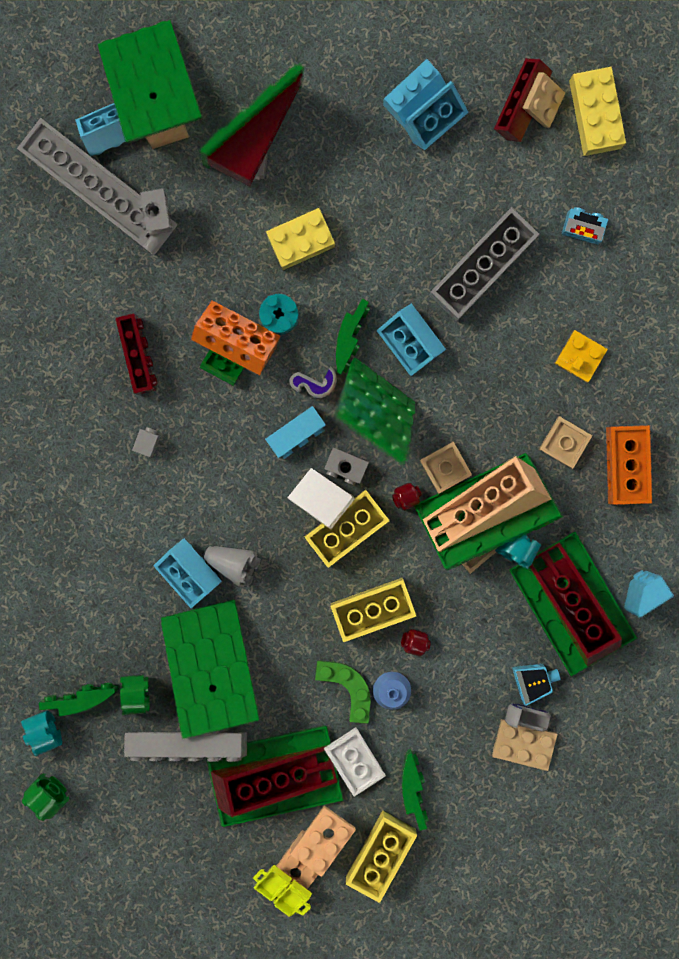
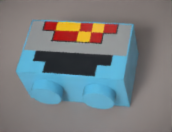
[562,207,608,245]

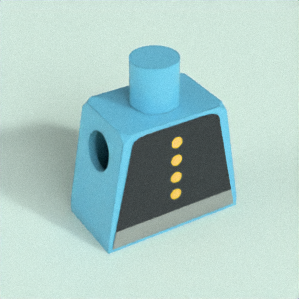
[512,664,561,706]

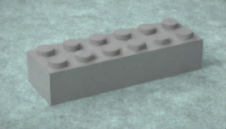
[429,207,539,321]
[124,732,247,761]

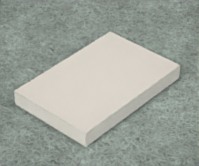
[287,468,355,529]
[324,727,386,797]

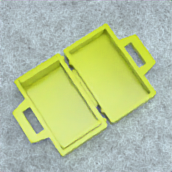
[253,865,312,917]

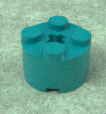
[259,294,299,335]
[495,535,541,569]
[21,710,62,756]

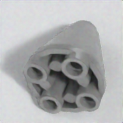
[204,546,261,587]

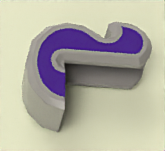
[290,366,337,399]
[505,703,551,732]

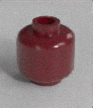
[392,483,422,511]
[401,629,431,656]

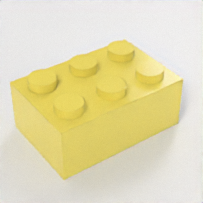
[266,208,335,270]

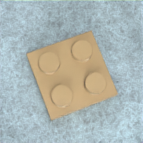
[523,72,565,128]
[539,416,592,469]
[420,442,472,494]

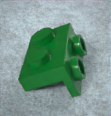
[200,350,245,386]

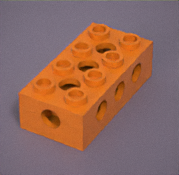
[191,301,280,375]
[606,426,652,505]

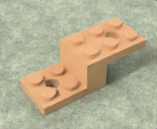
[277,805,356,889]

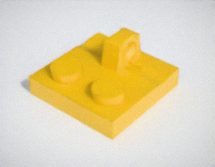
[554,330,608,383]

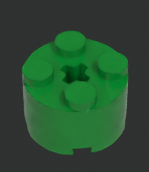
[120,675,150,715]
[22,774,69,821]

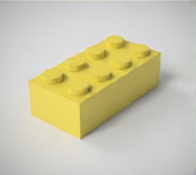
[569,67,626,156]
[305,489,389,568]
[330,578,416,642]
[346,810,417,903]

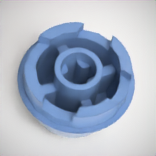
[373,672,411,710]

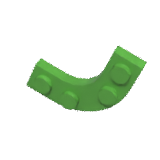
[315,660,370,724]

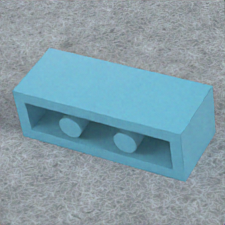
[265,406,326,459]

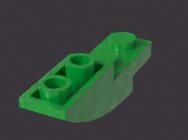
[336,298,370,375]
[39,683,118,716]
[402,749,429,831]

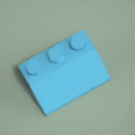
[383,59,446,128]
[405,81,468,150]
[76,103,125,157]
[376,303,446,376]
[153,538,222,608]
[624,570,673,617]

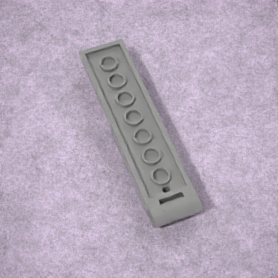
[17,118,177,255]

